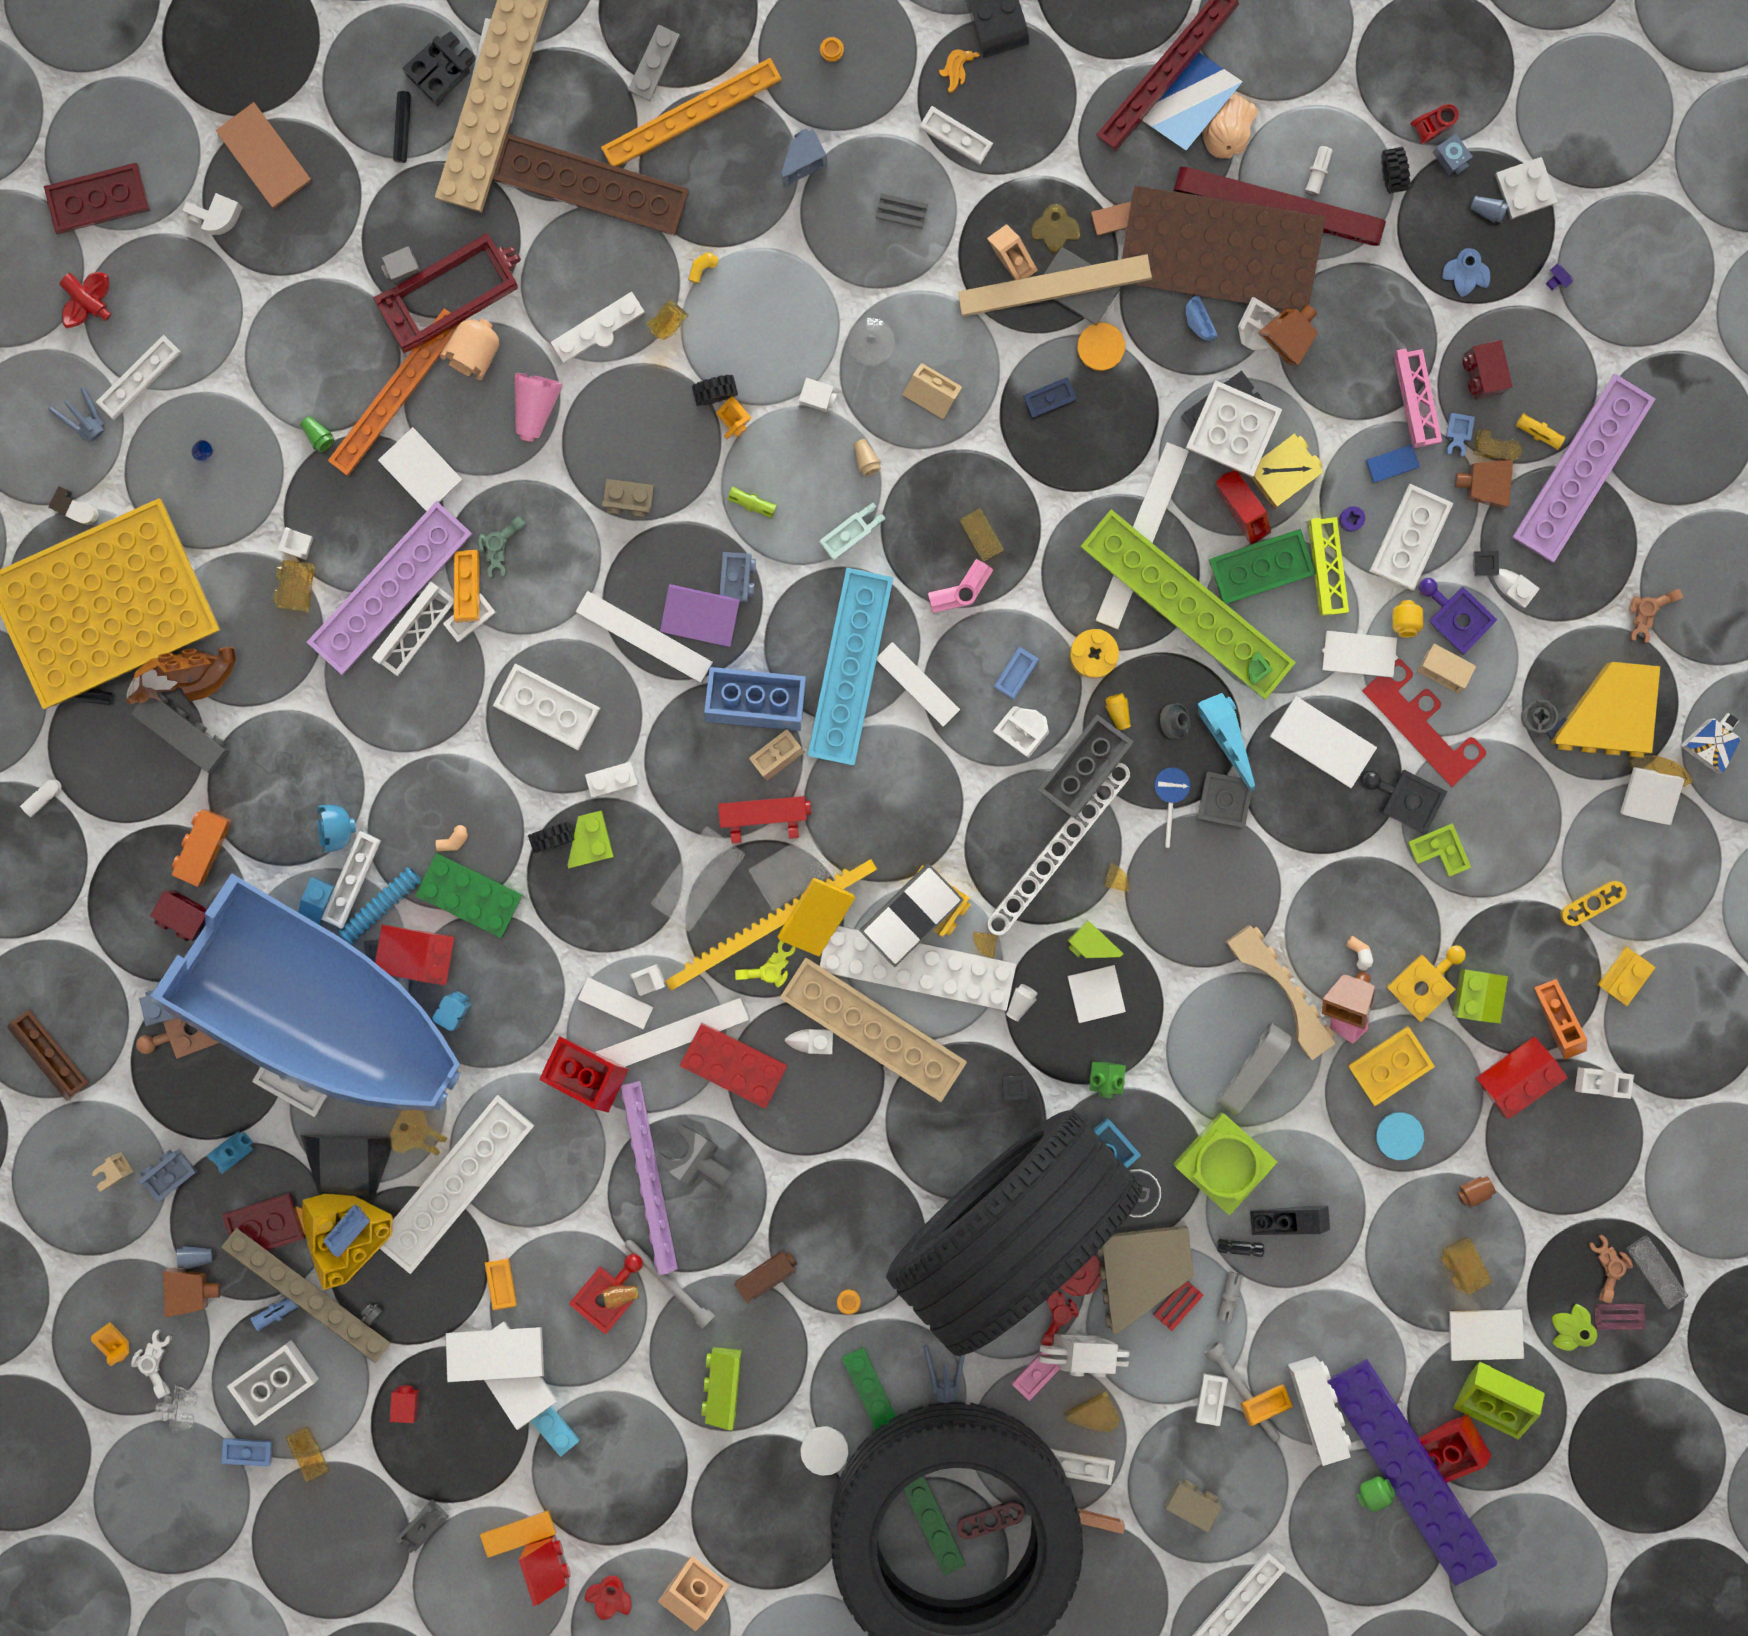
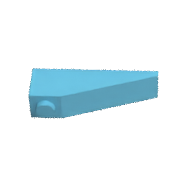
[1198,693,1255,792]

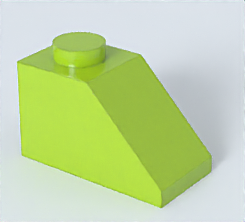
[1067,920,1123,958]

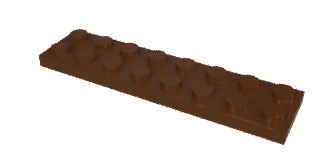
[492,133,689,236]

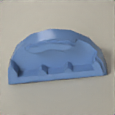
[1186,295,1218,341]

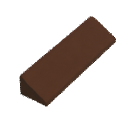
[7,1009,89,1101]

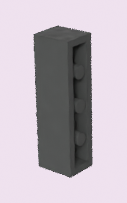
[131,691,230,773]

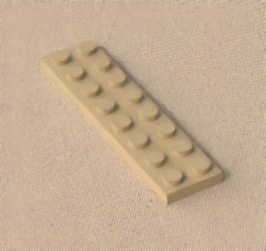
[780,957,967,1102]

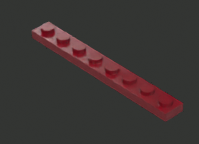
[1096,0,1239,151]

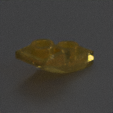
[285,1427,330,1482]

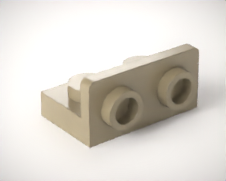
[601,479,655,518]

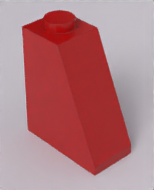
[1216,470,1271,545]

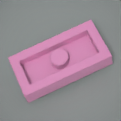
[1012,1352,1060,1401]

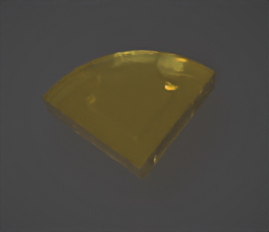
[1105,863,1129,892]
[973,931,997,959]

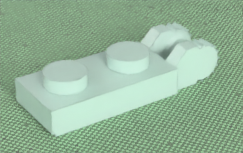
[819,503,886,561]

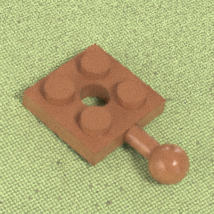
[136,1018,219,1059]

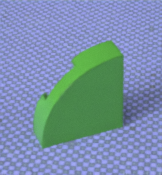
[1248,651,1273,685]

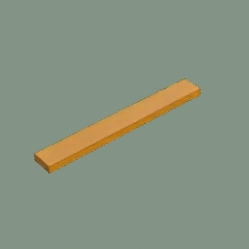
[601,58,782,167]

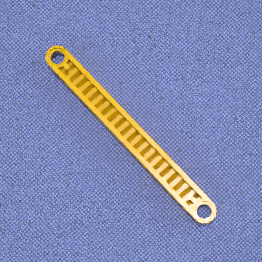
[665,859,877,991]

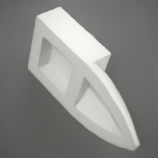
[1493,569,1540,609]
[785,1029,833,1054]

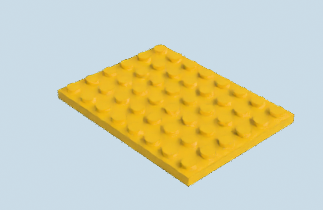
[0,498,221,710]

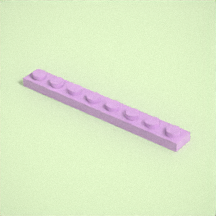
[621,1081,678,1275]

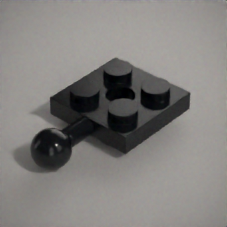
[1362,770,1448,834]

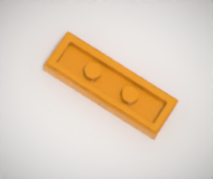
[454,550,480,623]
[480,1510,557,1558]

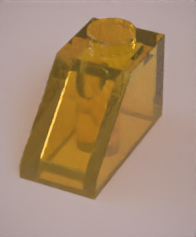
[1064,1391,1121,1432]

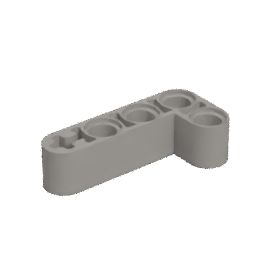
[1216,1022,1292,1116]

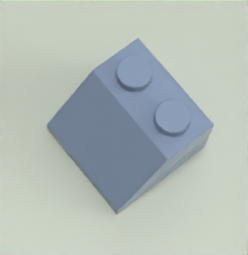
[781,129,827,187]

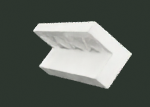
[372,582,454,676]

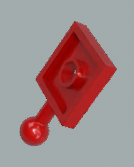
[569,1254,643,1335]

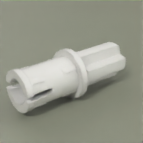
[1305,146,1333,196]

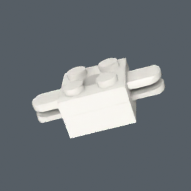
[1039,1334,1130,1377]

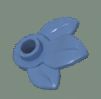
[1442,248,1490,297]

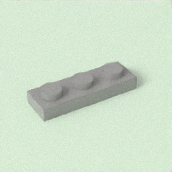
[628,25,680,102]

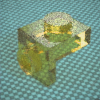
[647,299,689,340]

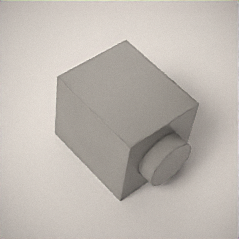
[381,246,421,284]

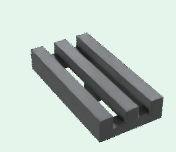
[876,193,928,229]

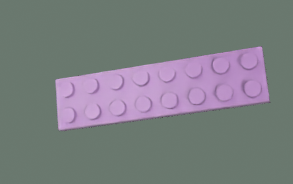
[1511,374,1656,563]
[307,501,473,675]

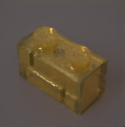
[273,560,315,613]
[1441,1237,1492,1295]

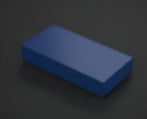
[1366,444,1420,483]

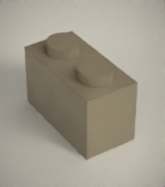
[1164,1479,1222,1532]

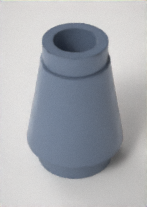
[1470,196,1508,223]
[177,1246,213,1270]

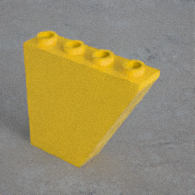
[1551,662,1660,758]

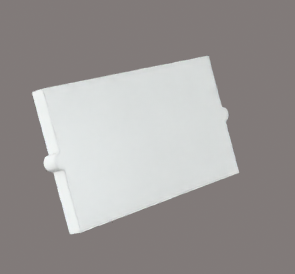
[1322,631,1398,678]

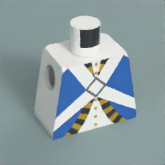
[1680,713,1741,773]

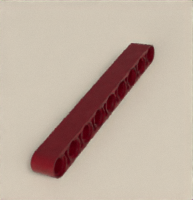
[1173,167,1386,246]

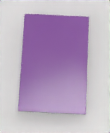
[660,584,740,647]

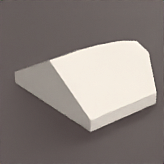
[1238,297,1280,350]
[993,706,1049,758]

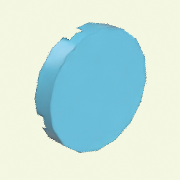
[1376,1112,1424,1160]

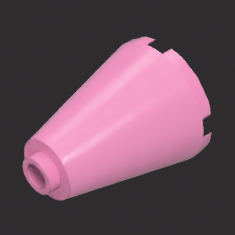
[514,373,563,442]

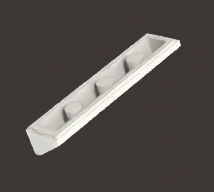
[321,831,381,929]

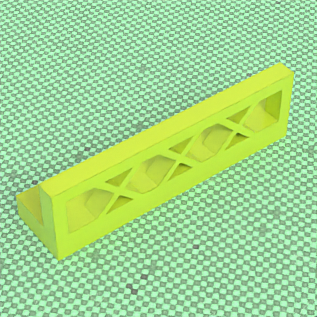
[1308,517,1349,616]

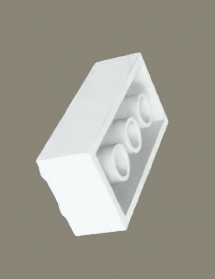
[1288,1356,1352,1466]

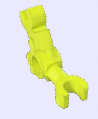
[735,941,796,988]

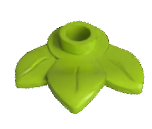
[1552,1304,1597,1351]

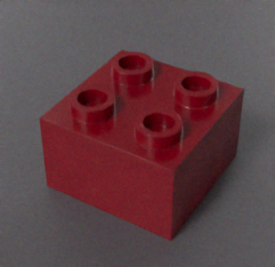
[1462,340,1513,400]
[150,890,208,942]

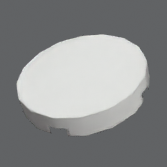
[801,1426,848,1476]

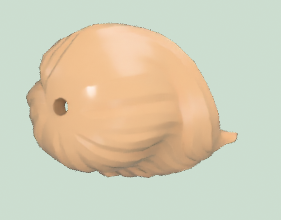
[1202,93,1258,159]

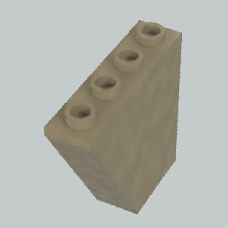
[1098,1225,1194,1334]

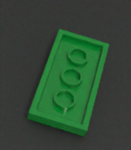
[1208,529,1316,604]
[415,853,523,938]

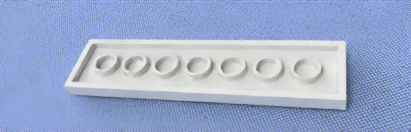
[820,926,1016,1011]
[380,1095,535,1274]

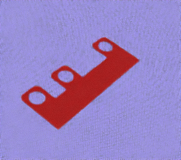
[1362,659,1486,787]

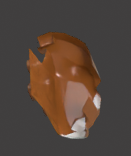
[126,647,236,704]

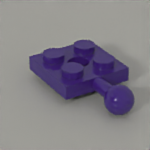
[1419,578,1497,655]

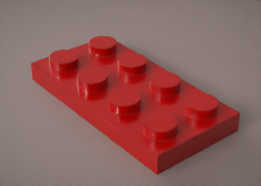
[680,1022,787,1109]

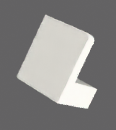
[278,527,314,560]
[630,964,667,996]

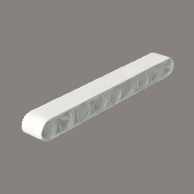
[987,763,1130,935]

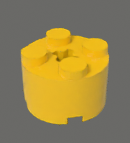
[1069,629,1119,679]

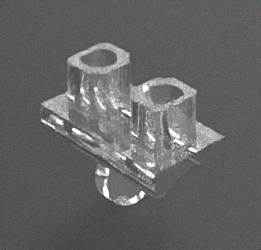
[155,1385,197,1433]

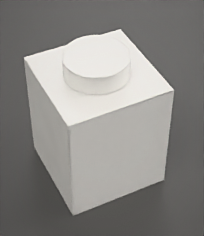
[799,378,837,412]

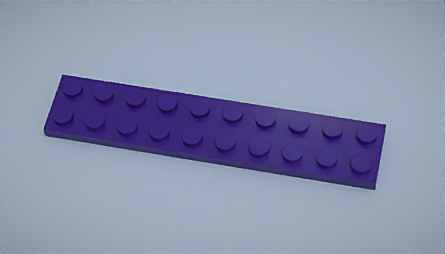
[1327,1359,1497,1586]

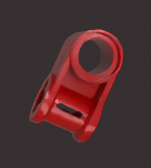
[1410,104,1459,145]

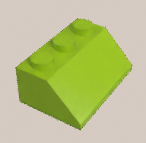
[701,1347,742,1431]
[1454,1362,1545,1440]

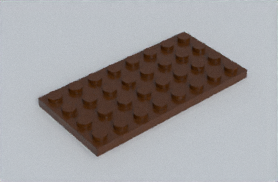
[1122,185,1326,312]

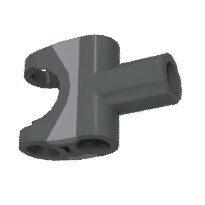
[656,1124,732,1190]

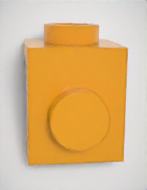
[716,396,751,439]
[91,1322,130,1366]

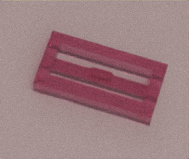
[1595,1304,1645,1329]

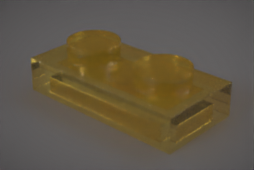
[959,508,1004,562]

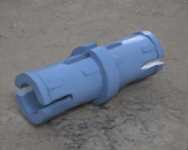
[251,1298,299,1331]

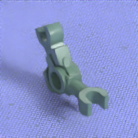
[478,516,526,578]

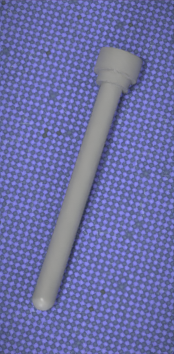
[625,1240,715,1329]
[1204,1341,1280,1442]

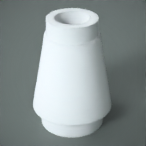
[1006,984,1037,1021]

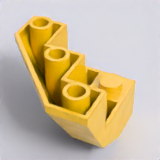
[302,1194,393,1290]

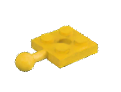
[1387,945,1466,1022]

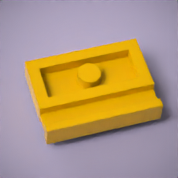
[1597,946,1656,1006]

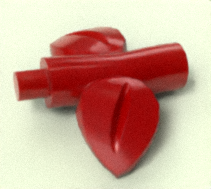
[59,272,111,328]

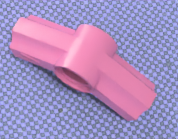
[928,559,993,613]

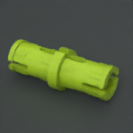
[727,486,777,519]

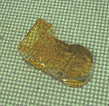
[1473,429,1522,461]

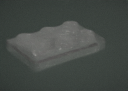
[749,833,835,911]

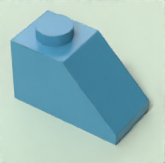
[298,877,336,926]

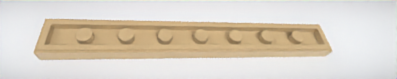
[958,254,1152,317]

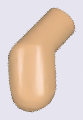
[436,825,468,852]

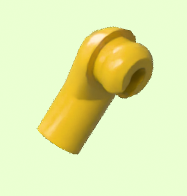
[688,252,718,284]

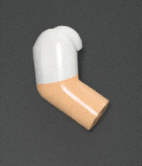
[1346,936,1373,971]

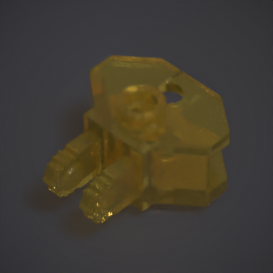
[390,1110,447,1156]

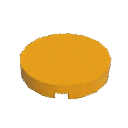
[1077,322,1125,371]

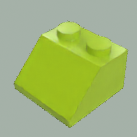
[1452,968,1508,1024]

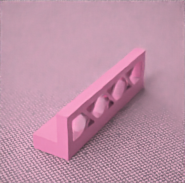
[1393,349,1442,448]

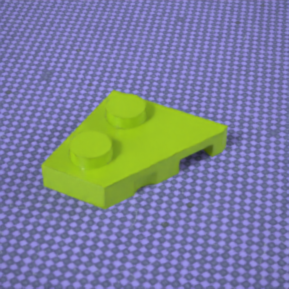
[568,810,614,868]

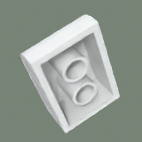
[227,1340,319,1426]

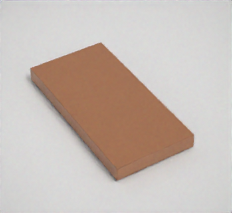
[215,102,312,209]

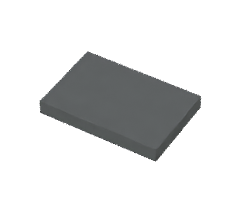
[1044,247,1123,326]

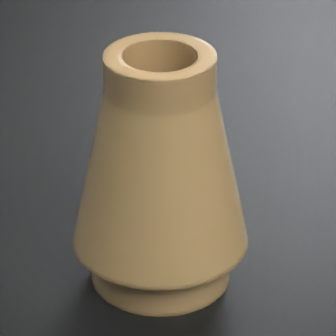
[853,439,881,477]

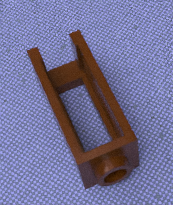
[734,1249,798,1305]

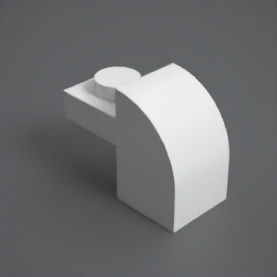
[182,193,243,235]
[1575,1067,1634,1099]

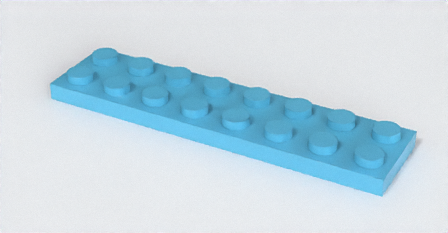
[807,568,894,766]

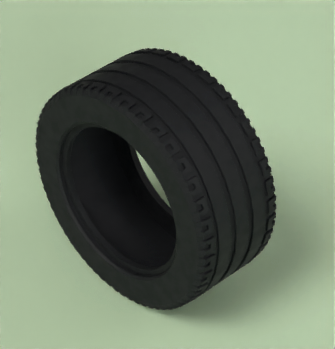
[886,1109,1143,1356]
[830,1401,1083,1636]

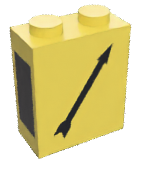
[1250,433,1323,509]

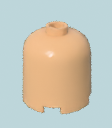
[440,318,499,380]

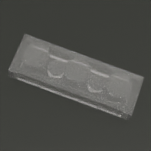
[1626,1235,1688,1309]

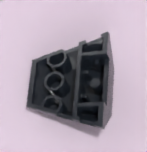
[300,1135,397,1205]

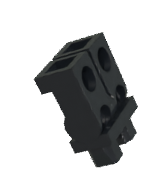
[402,31,476,107]

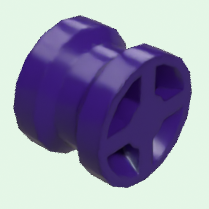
[1339,506,1365,532]

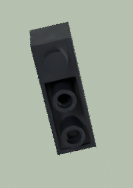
[1250,1206,1330,1235]

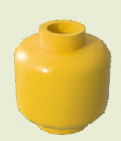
[1392,600,1424,638]

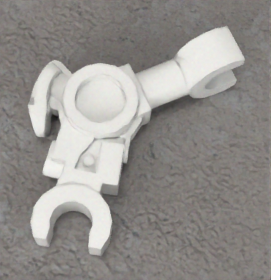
[131,1329,172,1399]

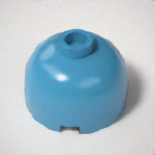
[317,805,356,853]

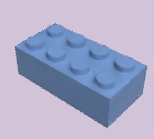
[704,667,806,731]

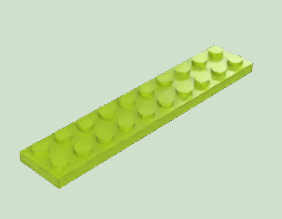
[1080,509,1296,700]

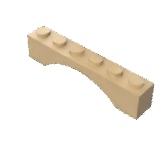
[1225,925,1336,1060]

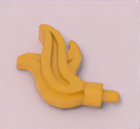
[939,49,980,93]

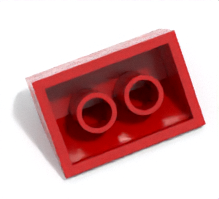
[1475,1036,1568,1119]

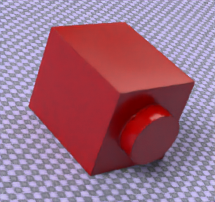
[390,1385,419,1423]

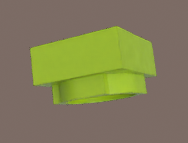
[1173,1111,1278,1216]

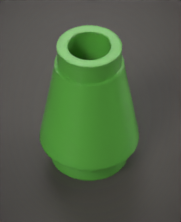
[300,416,334,452]

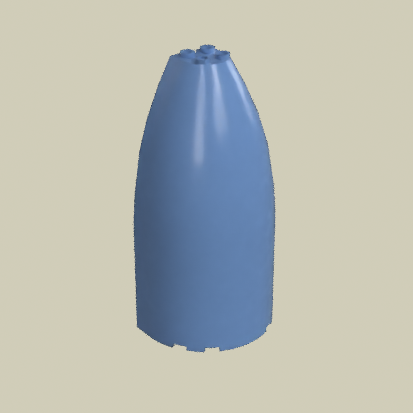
[150,873,461,1111]

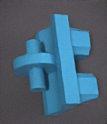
[207,1131,254,1174]

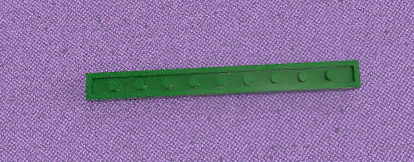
[842,1347,966,1576]

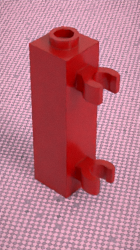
[718,796,811,844]

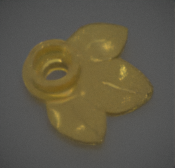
[1032,204,1080,253]

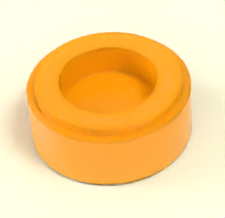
[837,1289,861,1315]

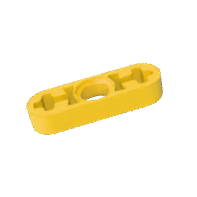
[1560,881,1627,926]

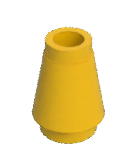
[1104,693,1131,730]

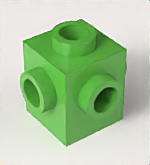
[1089,1062,1126,1098]

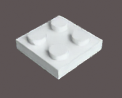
[1495,157,1558,220]

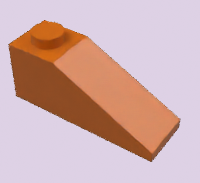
[1534,979,1587,1060]

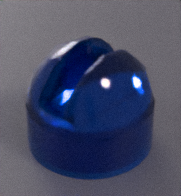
[191,440,213,461]

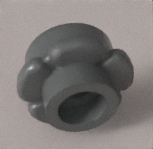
[361,1304,383,1326]

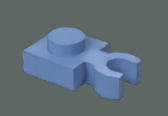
[1445,413,1475,457]

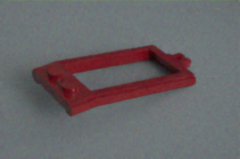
[373,233,521,353]

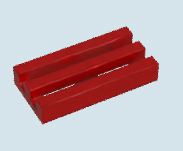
[1153,1281,1204,1331]

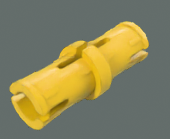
[1515,413,1565,450]

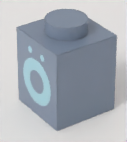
[1432,134,1473,175]

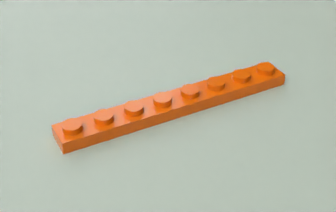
[328,308,460,476]

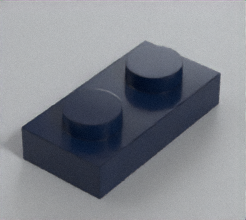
[1023,377,1077,419]

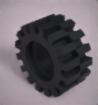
[1381,147,1411,194]
[691,375,738,406]
[528,822,575,853]

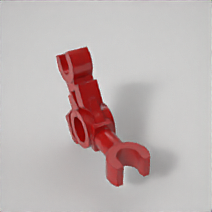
[1040,1290,1079,1346]

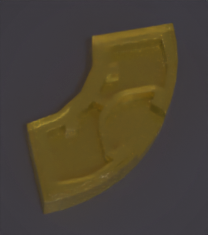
[1628,756,1694,788]

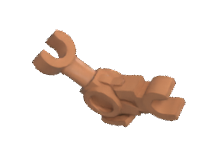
[1629,589,1683,643]
[1588,1235,1633,1304]

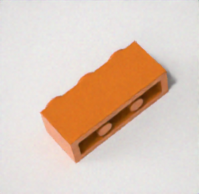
[171,809,232,887]

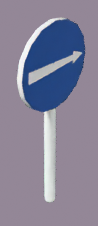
[1154,767,1190,848]

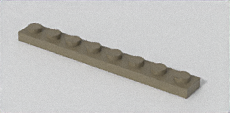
[221,1228,390,1363]

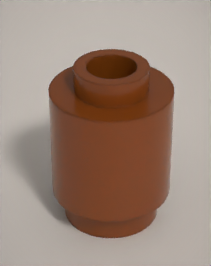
[1457,1176,1496,1208]

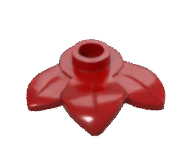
[584,1576,632,1620]

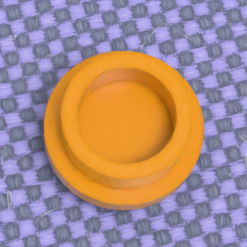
[820,37,844,62]

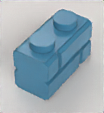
[432,991,472,1031]

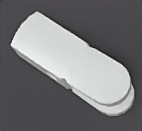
[20,779,62,817]

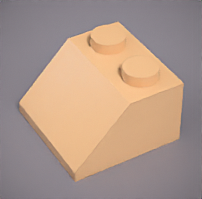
[658,1556,730,1631]

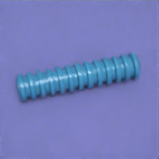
[338,867,421,945]

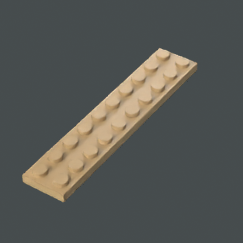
[435,0,549,213]

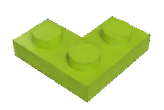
[1407,823,1472,877]

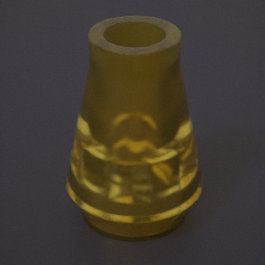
[602,1285,639,1310]

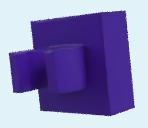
[1546,263,1574,291]

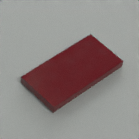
[43,163,150,234]

